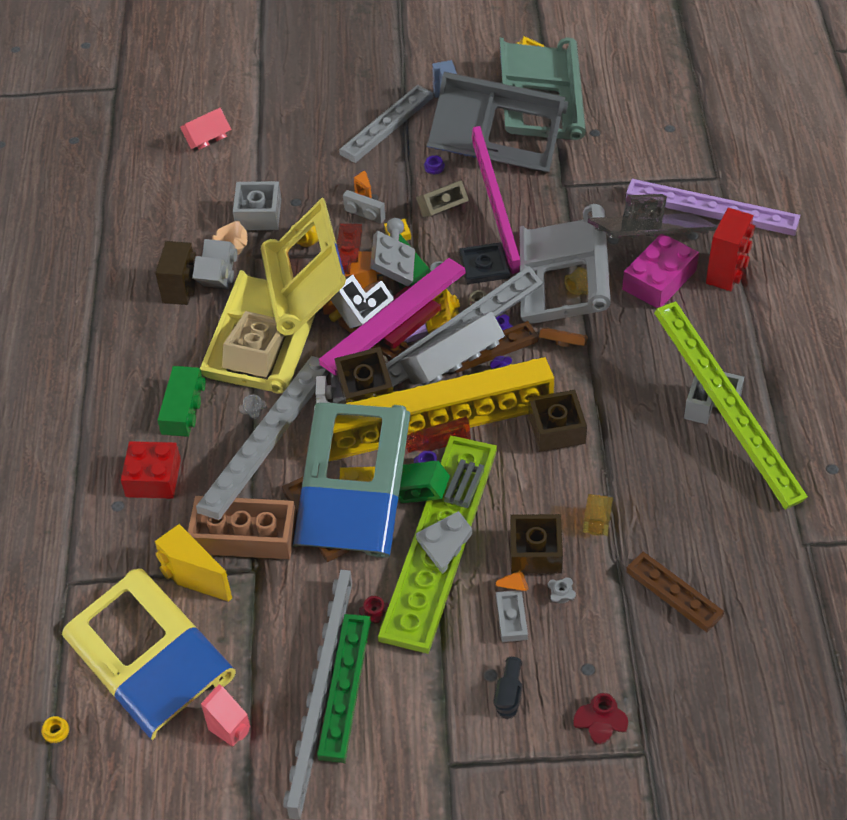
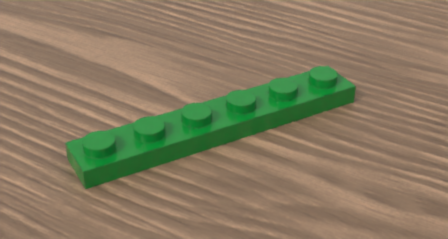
[317,614,371,763]

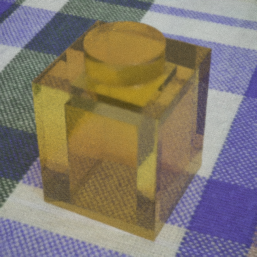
[583,494,613,536]

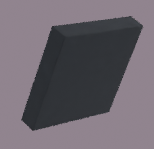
[459,242,510,285]

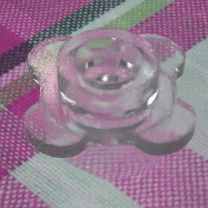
[239,395,267,419]

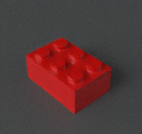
[706,207,755,291]

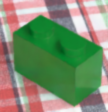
[398,460,450,503]

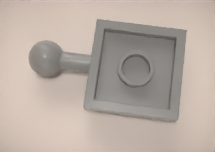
[370,218,415,286]

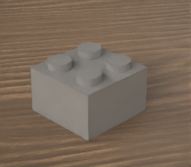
[233,181,281,230]

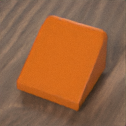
[354,171,372,198]
[495,571,529,591]

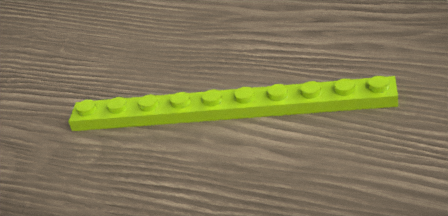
[654,301,808,510]

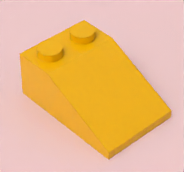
[155,524,232,602]

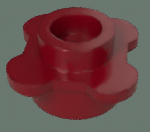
[359,596,389,623]

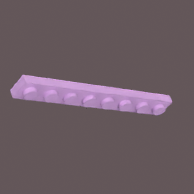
[626,179,800,236]

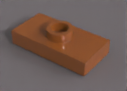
[539,328,588,347]

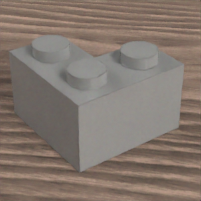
[193,239,237,289]
[330,275,394,328]
[684,372,745,424]

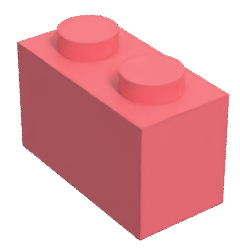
[180,107,231,150]

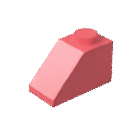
[201,684,250,747]

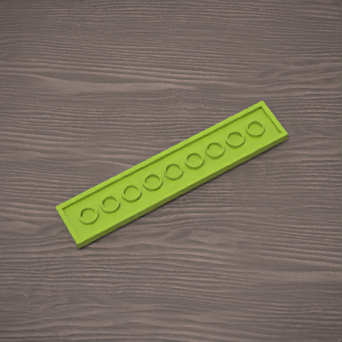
[378,436,497,654]

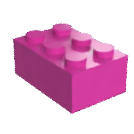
[622,233,699,308]

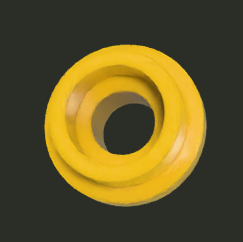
[41,716,69,743]

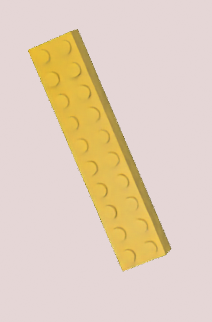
[329,357,554,461]

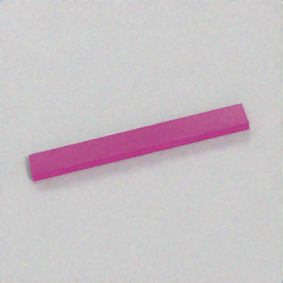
[472,126,520,274]
[319,258,465,376]

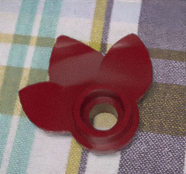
[573,693,628,745]

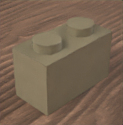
[416,180,469,217]

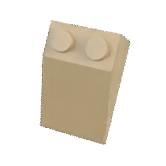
[222,311,284,377]

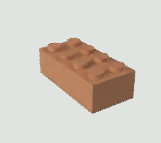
[188,496,297,559]

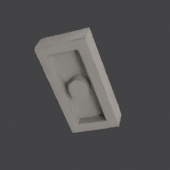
[343,190,385,223]
[496,590,528,642]

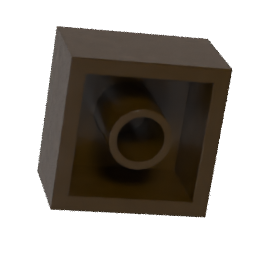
[155,241,197,305]
[334,347,393,404]
[528,389,587,452]
[510,514,563,574]

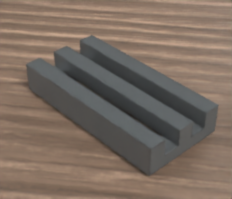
[445,459,484,508]

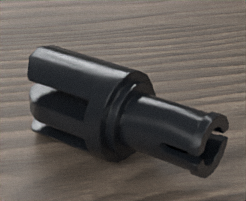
[493,656,523,719]

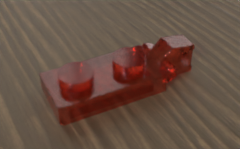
[337,223,362,274]
[406,416,471,453]

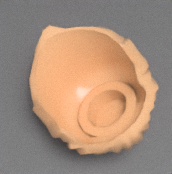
[212,221,248,255]

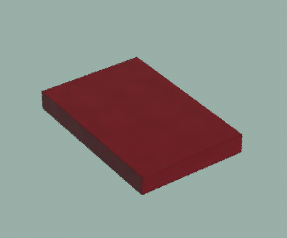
[361,286,441,349]

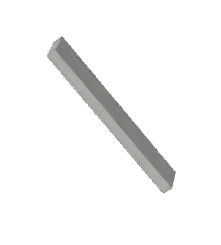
[339,85,433,163]

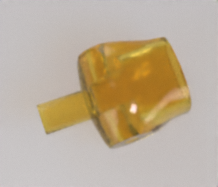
[565,267,588,295]

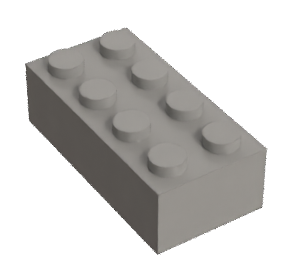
[400,311,505,386]

